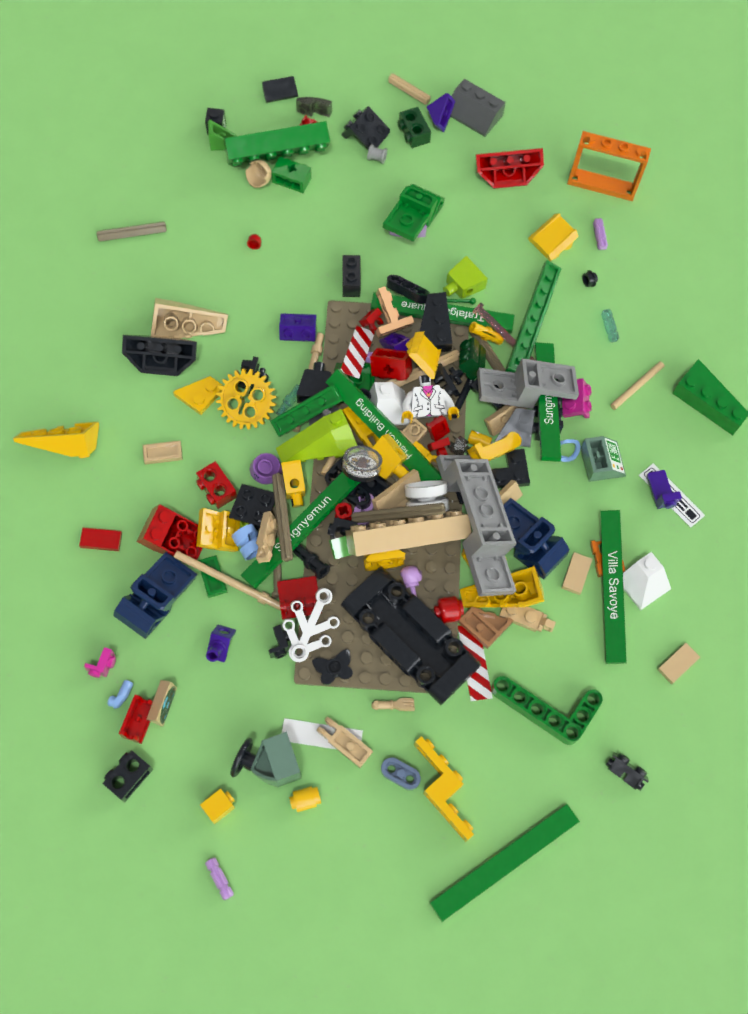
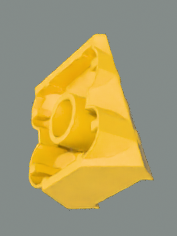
[528,213,578,261]
[406,331,441,379]
[362,550,405,571]

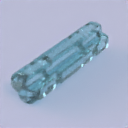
[601,309,619,342]

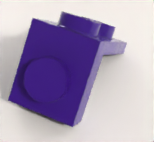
[647,470,682,509]

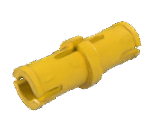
[469,322,504,345]

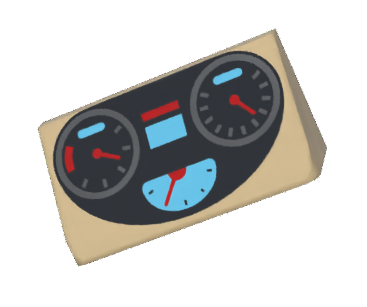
[146,680,177,727]

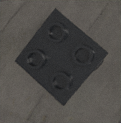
[229,484,275,530]

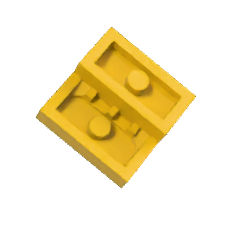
[197,508,240,552]

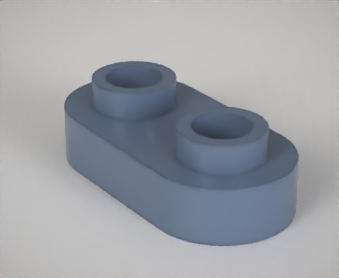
[381,758,421,790]

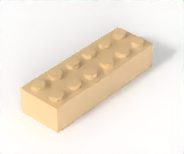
[345,510,472,556]

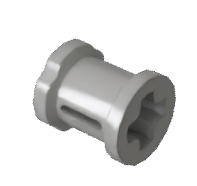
[367,145,387,164]

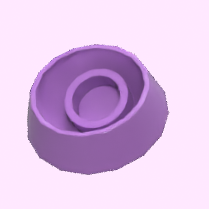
[250,453,282,484]

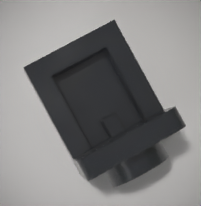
[268,625,290,659]

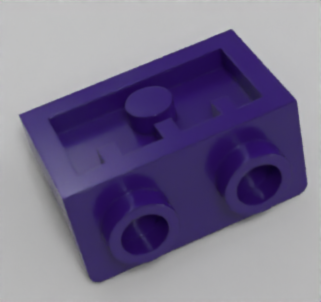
[279,313,317,342]

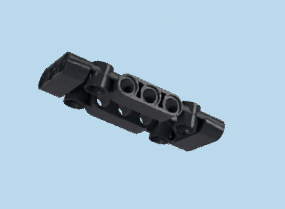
[341,567,481,705]

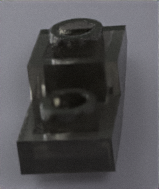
[296,97,332,117]

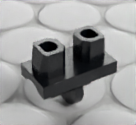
[238,356,269,394]
[433,363,463,397]

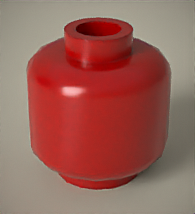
[434,596,464,623]

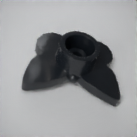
[312,649,353,685]

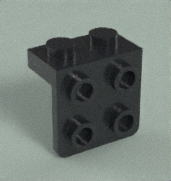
[341,106,390,150]

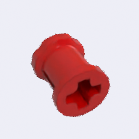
[335,502,352,521]

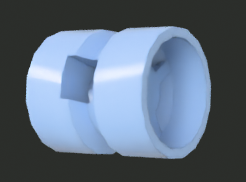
[231,524,258,560]

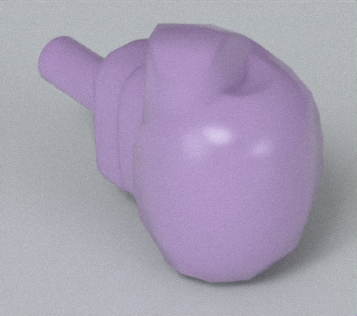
[400,566,422,597]

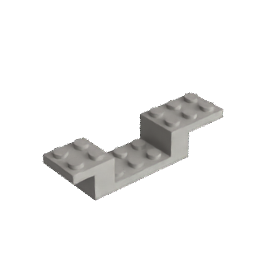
[436,455,516,596]

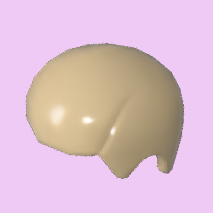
[245,160,272,188]

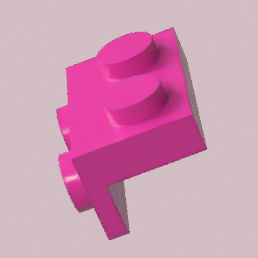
[562,378,592,419]

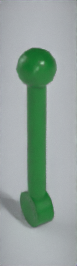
[447,298,476,305]

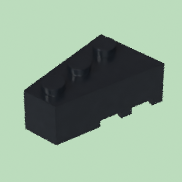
[419,292,453,352]

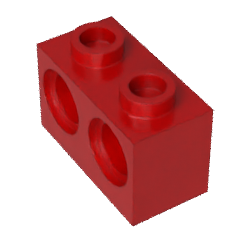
[196,461,237,509]

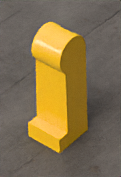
[467,432,522,461]

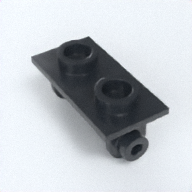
[605,752,649,791]

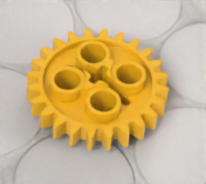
[216,369,277,430]

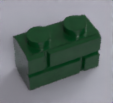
[458,337,486,380]

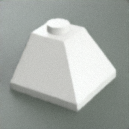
[369,382,410,425]
[623,552,671,611]

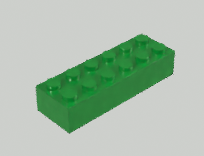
[224,121,330,167]

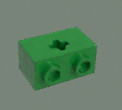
[272,157,311,194]

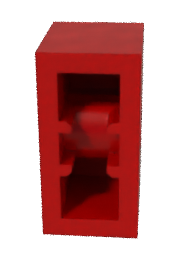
[370,348,412,381]

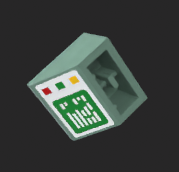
[581,436,626,482]

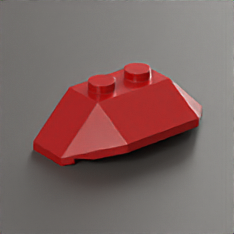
[475,148,544,189]

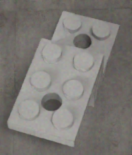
[477,358,579,409]

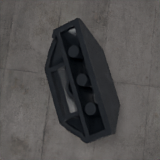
[122,335,197,376]

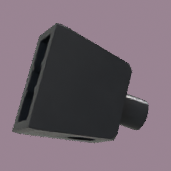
[297,362,331,403]

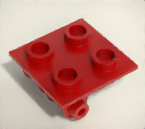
[277,576,322,620]

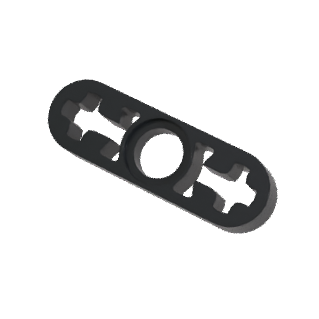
[386,275,430,304]

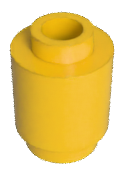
[289,786,321,813]

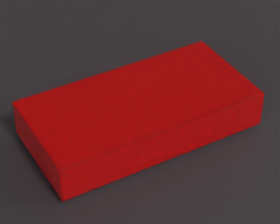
[79,528,122,551]

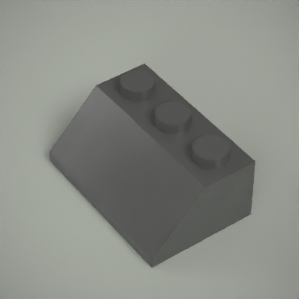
[450,79,506,137]

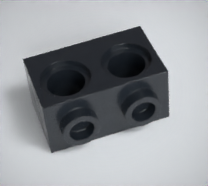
[342,255,361,297]
[102,750,153,803]

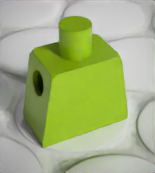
[443,256,488,299]

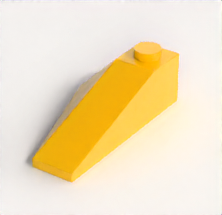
[459,566,544,608]

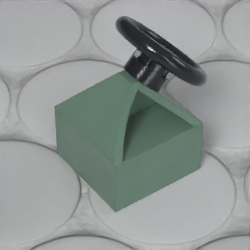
[230,732,302,787]

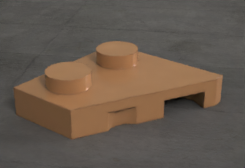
[458,607,514,649]

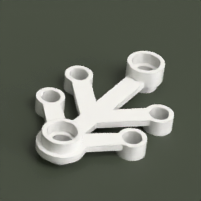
[282,588,340,662]

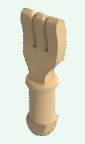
[371,698,415,711]

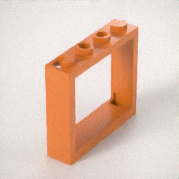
[567,131,651,201]

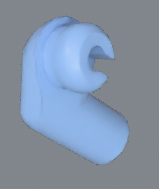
[107,680,133,709]

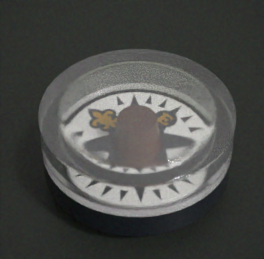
[342,446,382,482]

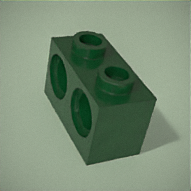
[397,107,431,148]

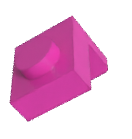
[84,647,116,678]

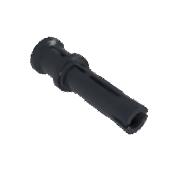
[292,544,330,579]

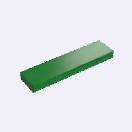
[270,384,343,437]

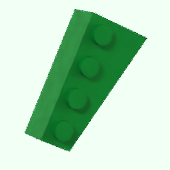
[672,359,748,436]

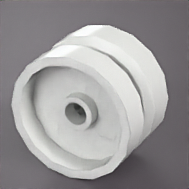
[404,480,449,512]

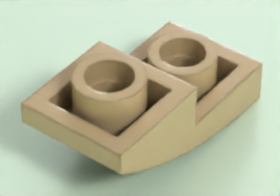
[400,418,429,444]

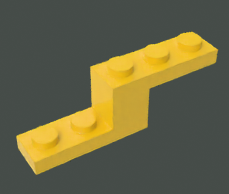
[414,736,474,842]

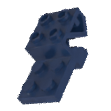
[503,498,570,579]
[113,552,197,639]

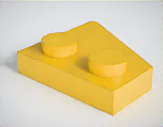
[173,376,222,415]

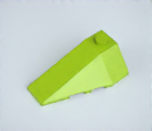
[276,409,359,463]

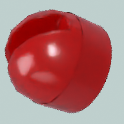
[247,234,262,250]

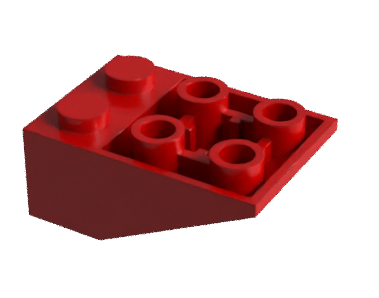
[136,504,203,560]

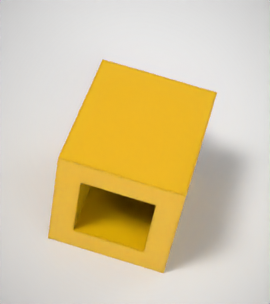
[200,788,235,824]

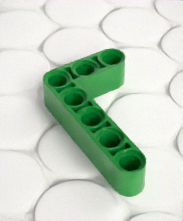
[491,676,603,745]

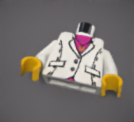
[401,375,459,424]

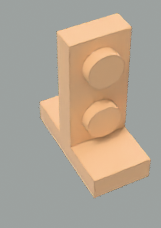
[375,287,414,338]

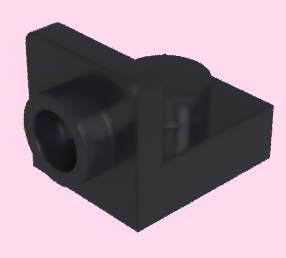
[327,518,358,540]

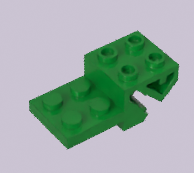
[383,184,445,242]

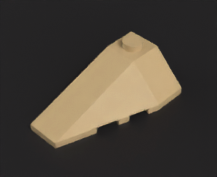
[151,298,228,338]

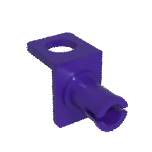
[206,625,236,662]

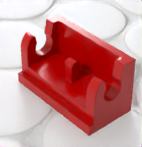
[119,694,153,744]

